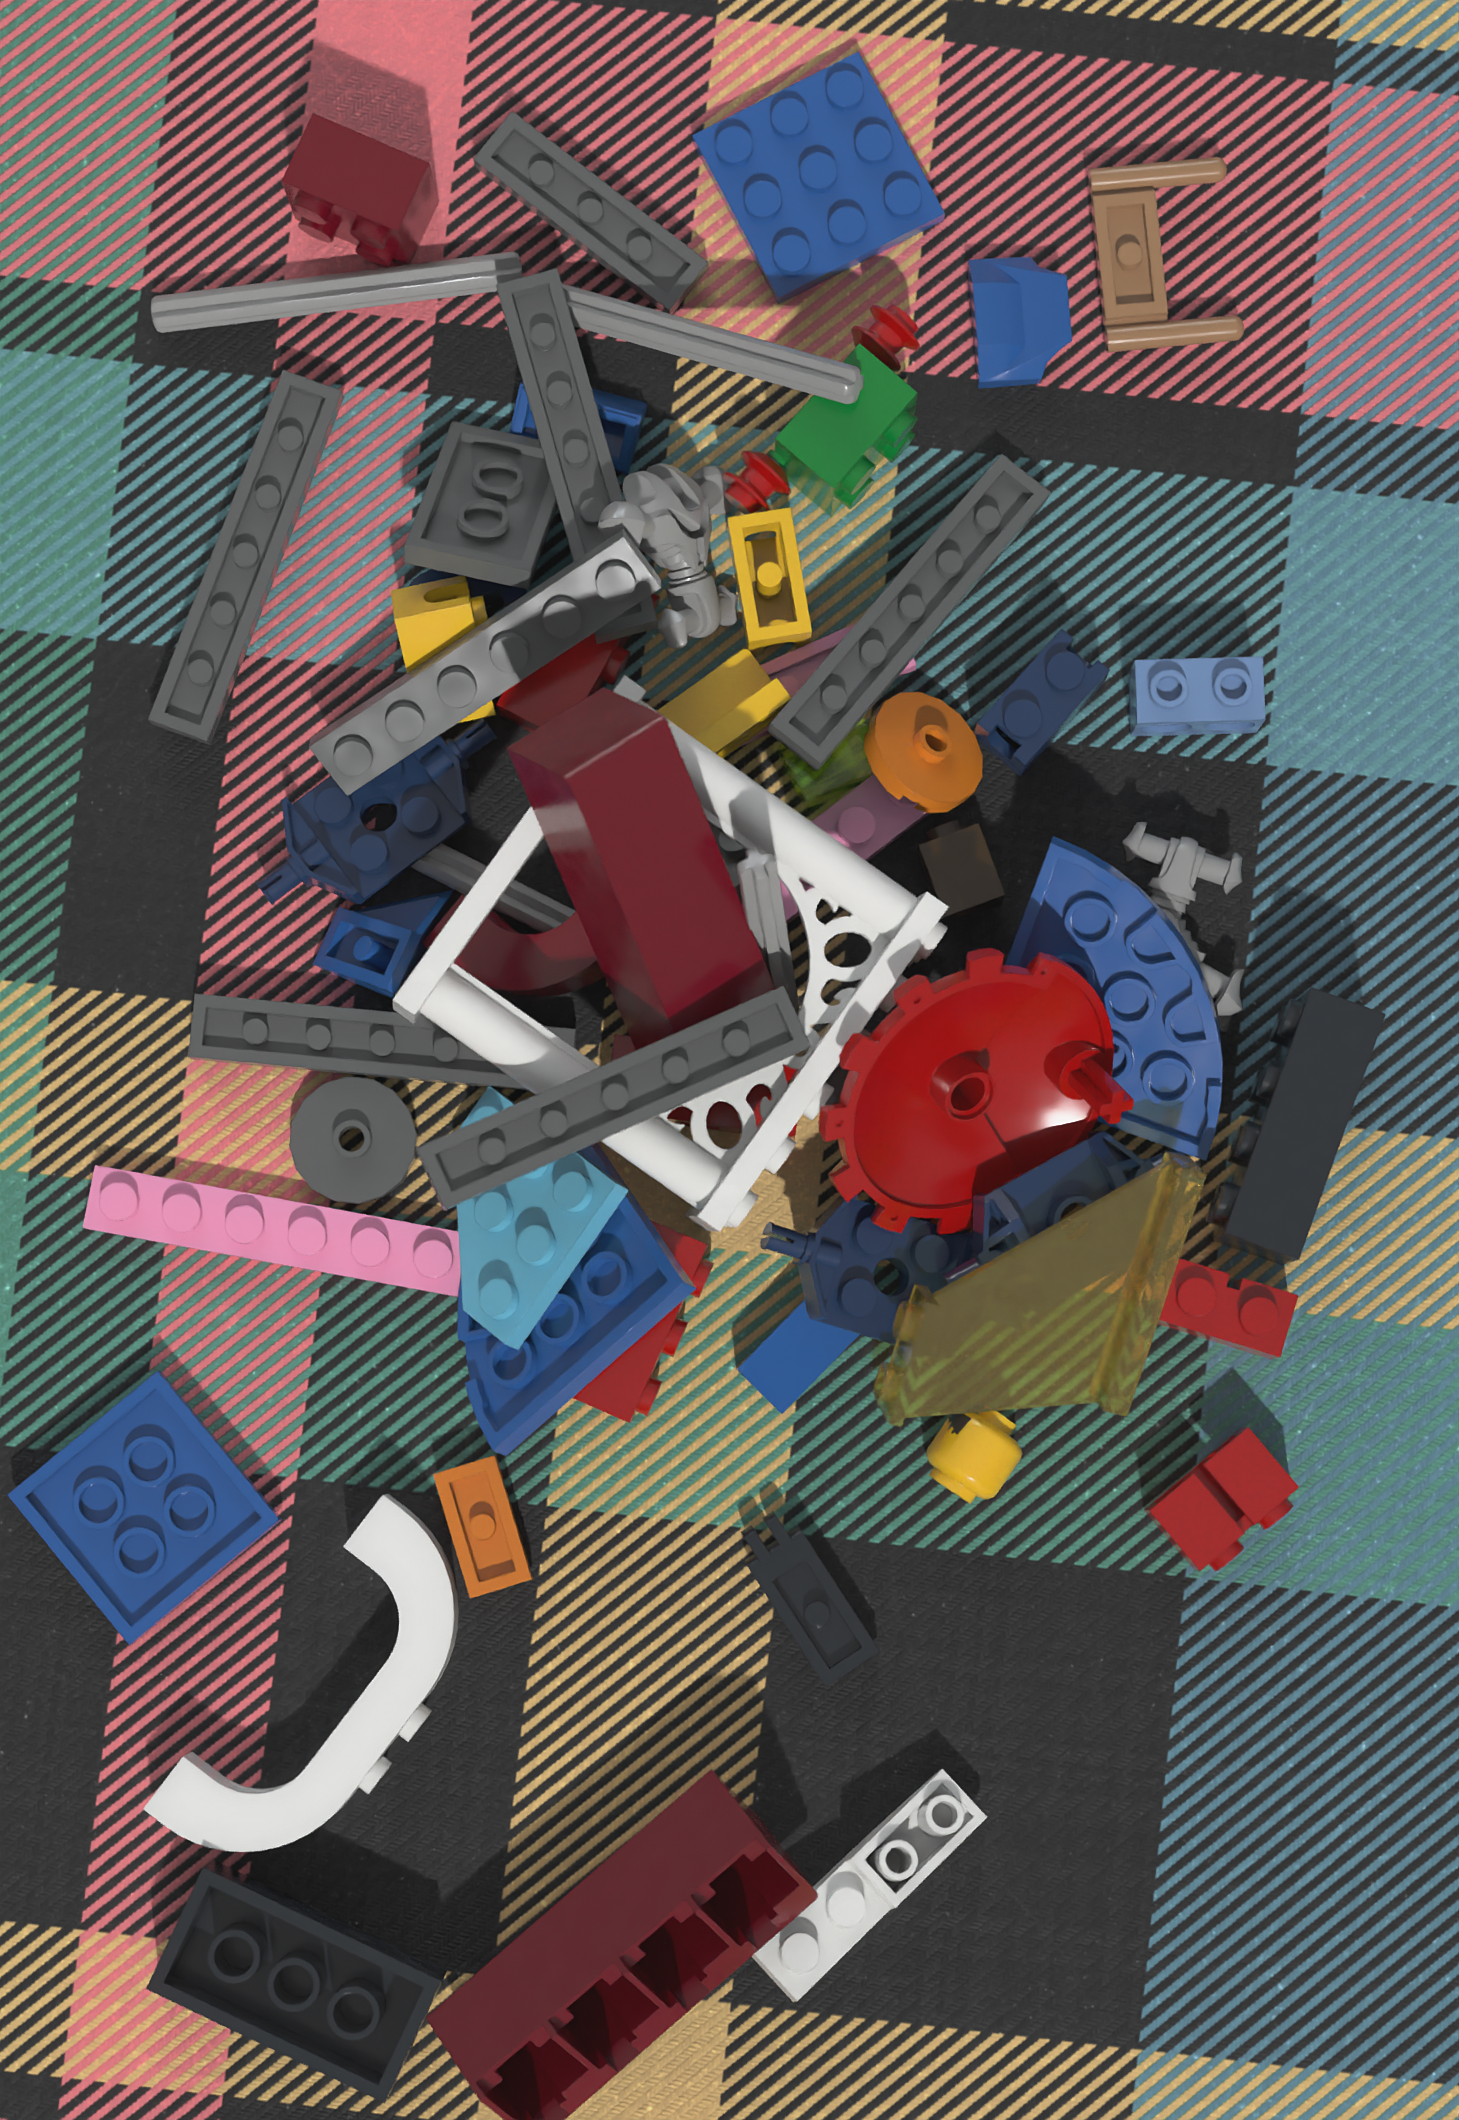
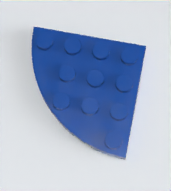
[1005,836,1223,1161]
[457,1143,696,1456]

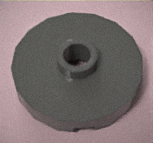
[289,1076,418,1205]

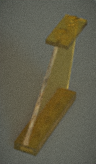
[873,1151,1207,1427]

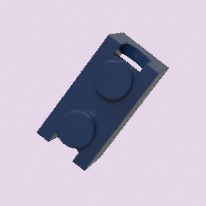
[974,629,1110,777]

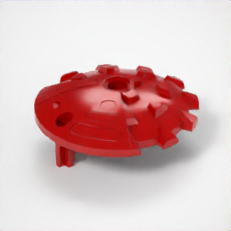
[819,948,1134,1235]

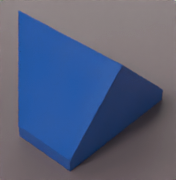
[313,889,454,999]

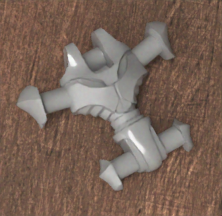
[597,463,738,649]
[1122,822,1245,1016]

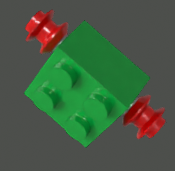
[722,304,920,517]

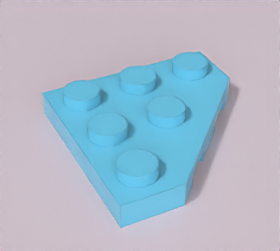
[457,1086,629,1350]

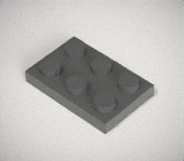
[404,421,558,590]

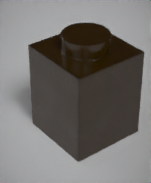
[916,820,1005,925]

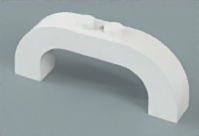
[143,1494,459,1852]

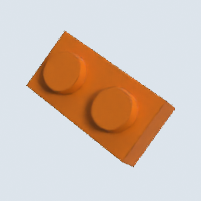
[433,1455,533,1598]

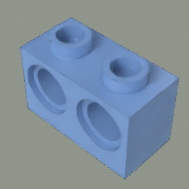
[1128,656,1266,737]

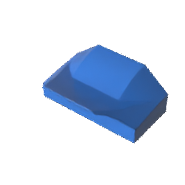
[967,257,1072,389]

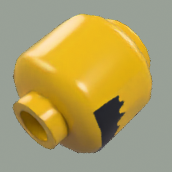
[926,1404,1022,1504]

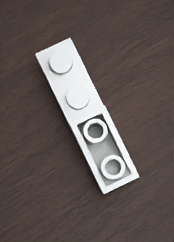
[751,1769,987,2002]

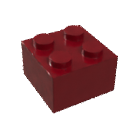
[281,113,439,267]

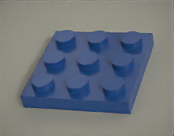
[692,52,945,305]
[8,1371,282,1645]

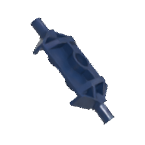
[256,718,497,905]
[939,1131,1191,1311]
[760,1194,1028,1359]

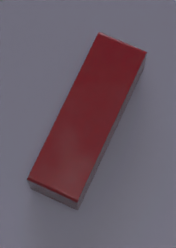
[507,687,775,1051]
[426,1769,818,2120]

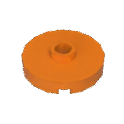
[864,692,983,813]

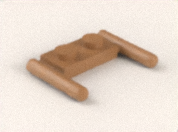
[1088,157,1244,353]

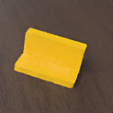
[657,649,792,758]

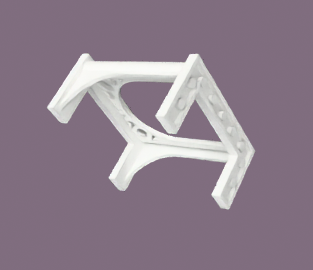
[393,675,948,1232]

